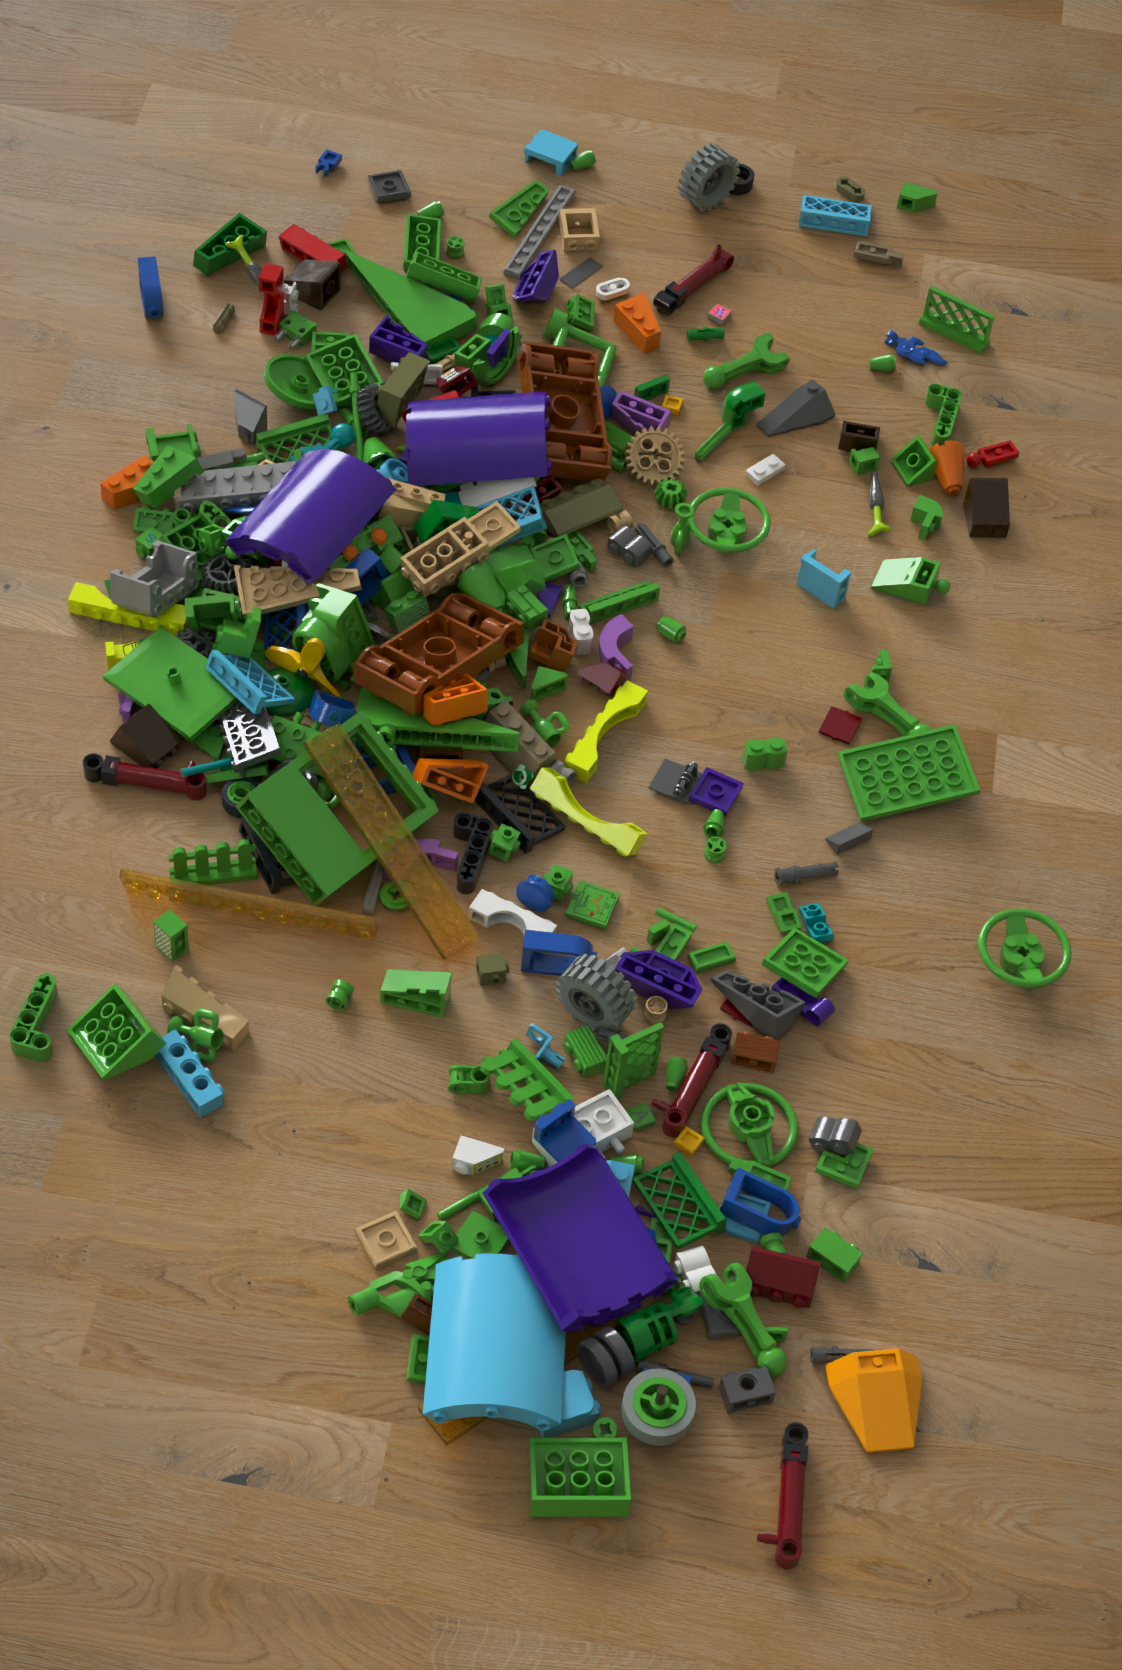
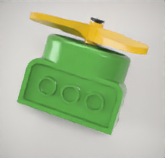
[264,583,376,698]

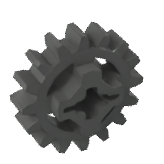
[175,627,215,659]

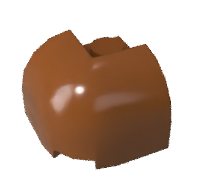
[528,618,577,672]

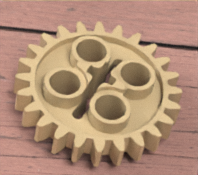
[624,426,685,487]

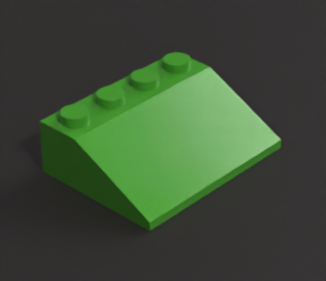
[305,333,384,407]
[67,983,167,1080]
[529,1438,631,1517]

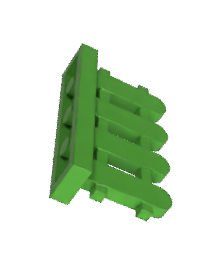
[169,839,257,890]
[480,1038,575,1121]

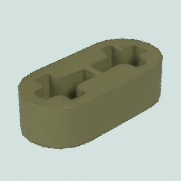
[836,177,865,202]

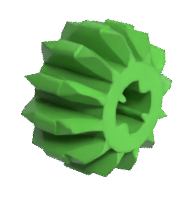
[654,477,687,510]

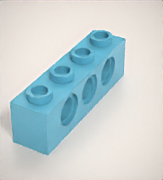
[155,1029,225,1118]

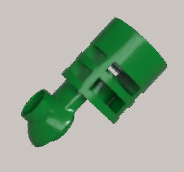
[615,1287,704,1362]

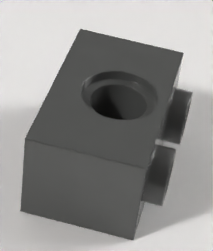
[719,1367,776,1413]

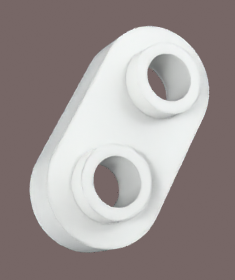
[596,278,630,301]

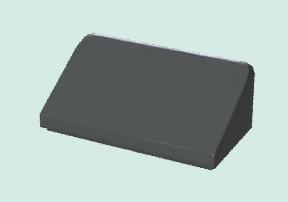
[825,822,873,854]

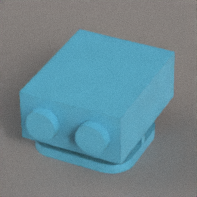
[539,1370,601,1438]

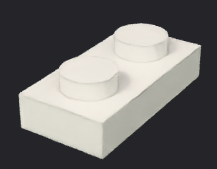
[745,454,786,486]

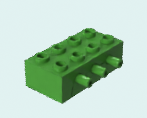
[268,712,354,787]

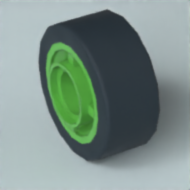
[222,778,259,818]

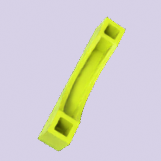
[68,582,189,636]
[564,680,648,783]
[530,767,648,857]

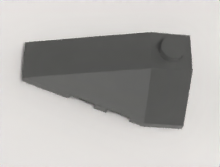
[756,380,835,437]
[711,970,805,1038]

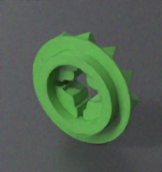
[380,881,414,911]

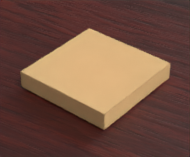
[355,1210,417,1270]

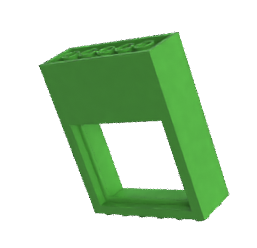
[235,711,439,907]

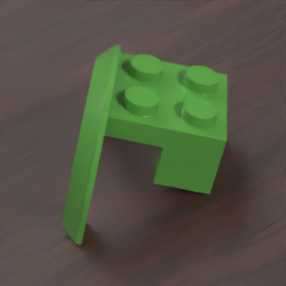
[454,325,518,387]

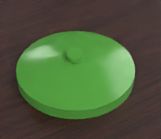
[264,354,322,410]

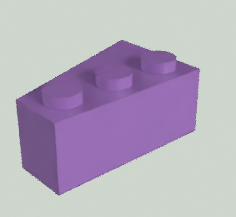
[612,390,671,448]

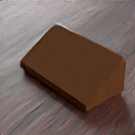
[402,1293,433,1335]

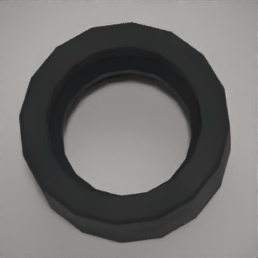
[729,163,754,195]

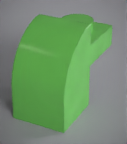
[485,283,513,319]
[477,313,522,343]
[911,495,943,540]

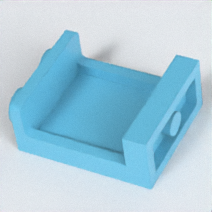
[524,129,578,176]
[797,549,851,609]

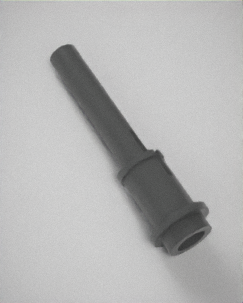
[637,1357,714,1387]

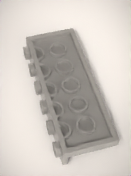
[177,461,296,512]

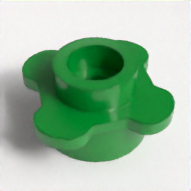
[511,765,534,789]

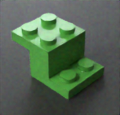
[210,606,261,659]

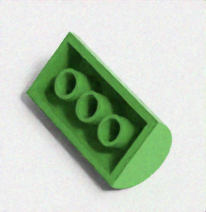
[403,214,442,274]
[406,251,482,304]

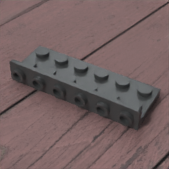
[218,678,282,779]

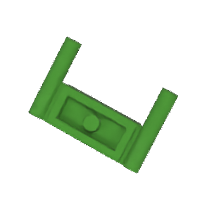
[630,907,697,961]

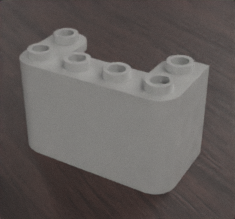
[110,540,199,618]

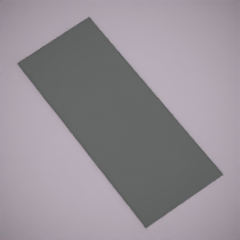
[559,257,603,288]

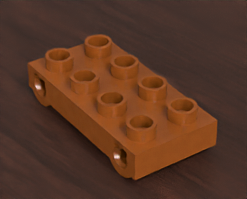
[517,341,612,481]
[354,593,524,715]

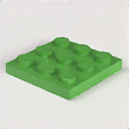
[762,927,849,998]

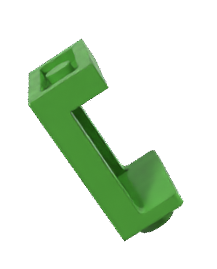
[145,424,201,462]
[185,593,243,632]

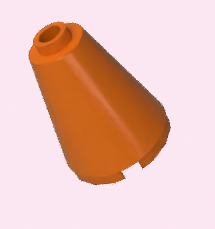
[929,441,964,495]

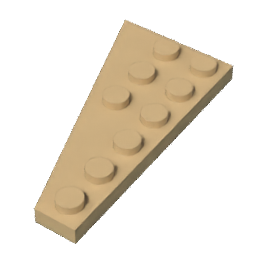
[234,565,362,619]

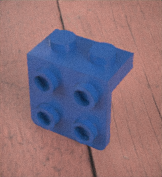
[534,1099,596,1162]

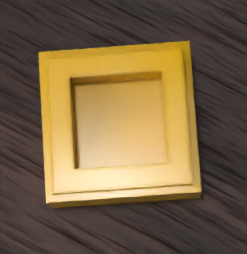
[661,395,684,416]
[673,1126,705,1157]

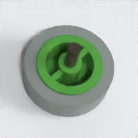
[621,1369,696,1446]

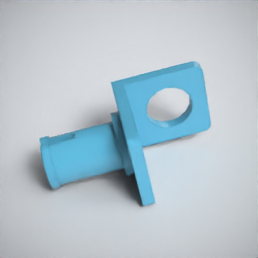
[526,1023,566,1070]

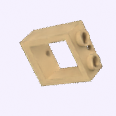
[559,208,600,251]

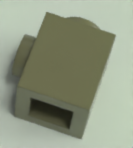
[476,952,509,986]

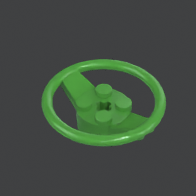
[687,488,771,554]
[978,909,1072,989]
[700,1082,798,1167]

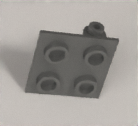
[649,759,702,803]

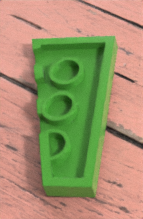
[489,179,549,238]

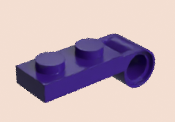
[771,978,835,1026]

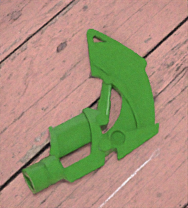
[348,1253,449,1317]

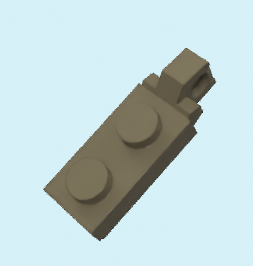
[853,241,904,266]

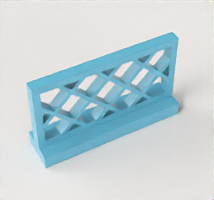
[798,195,872,237]
[476,485,547,546]
[205,650,295,714]

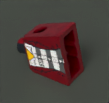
[436,366,478,396]

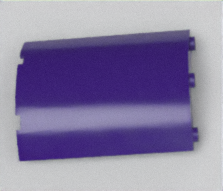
[406,391,552,486]
[224,449,397,585]
[482,1143,679,1331]

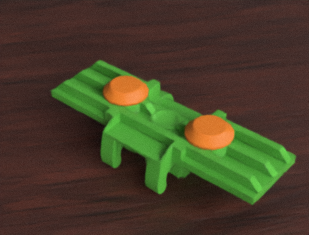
[327,514,403,570]

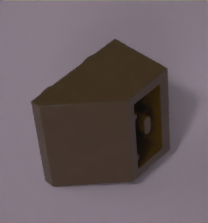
[838,421,880,452]

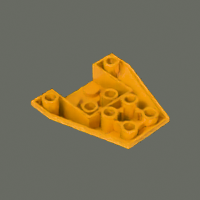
[825,1348,922,1453]

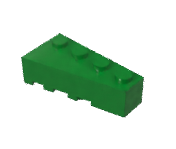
[193,213,268,275]

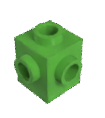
[198,524,227,557]
[488,824,521,862]
[542,864,573,902]

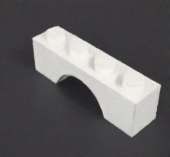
[468,889,557,954]

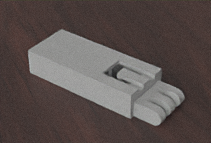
[197,448,247,471]

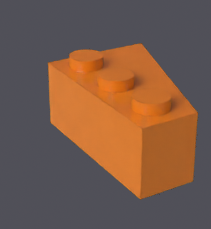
[613,292,661,354]
[100,455,154,510]
[423,673,488,725]
[412,759,489,804]

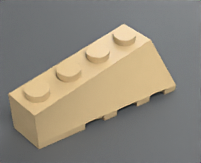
[161,965,249,1050]

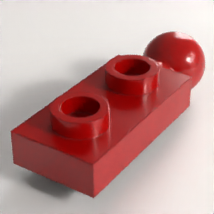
[966,440,1019,468]

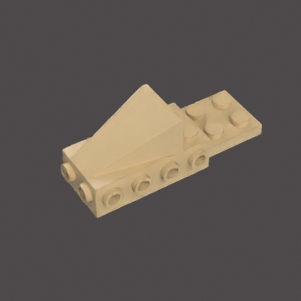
[370,478,446,532]
[400,501,521,597]

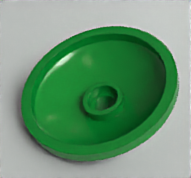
[261,668,314,717]

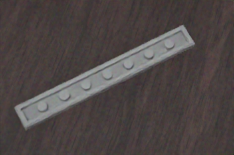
[503,185,575,280]

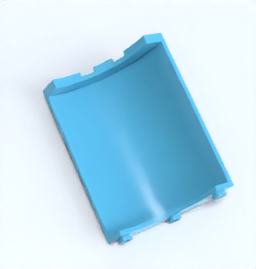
[423,1253,566,1431]

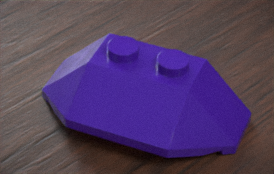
[512,249,559,304]
[615,950,702,1010]

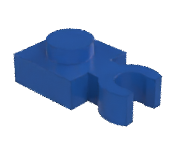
[316,149,342,176]

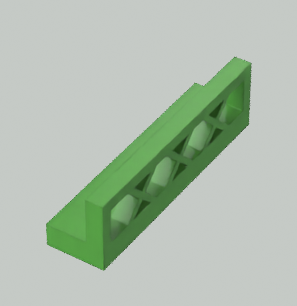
[579,581,660,625]

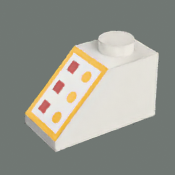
[452,1135,504,1176]

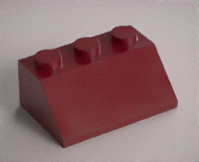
[746,1246,821,1308]

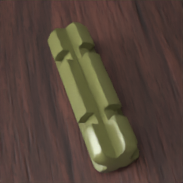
[212,303,235,333]

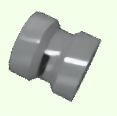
[551,760,576,786]

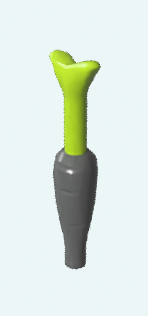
[225,235,264,293]
[867,472,891,537]

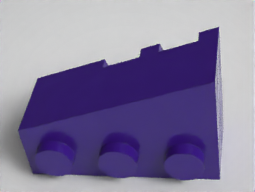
[369,315,427,363]

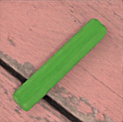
[694,423,732,461]

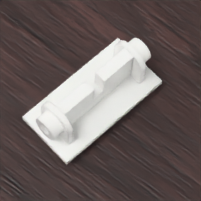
[284,282,299,316]

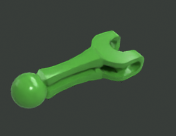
[703,333,790,389]
[844,672,932,736]
[699,1263,787,1377]

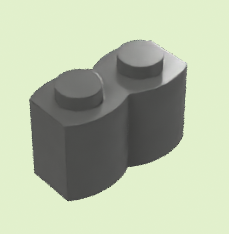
[607,526,653,567]
[808,1117,862,1154]

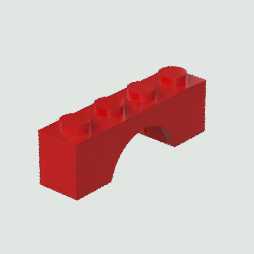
[258,263,284,336]

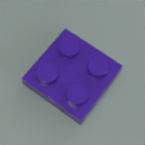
[688,767,744,817]

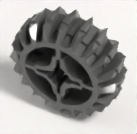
[356,383,396,435]
[201,551,253,595]

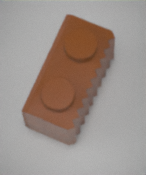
[731,1031,781,1073]

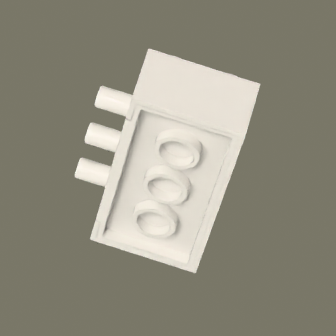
[532,1089,634,1167]

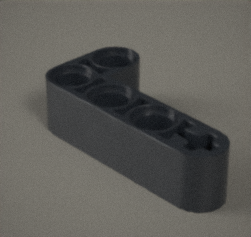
[453,813,493,894]

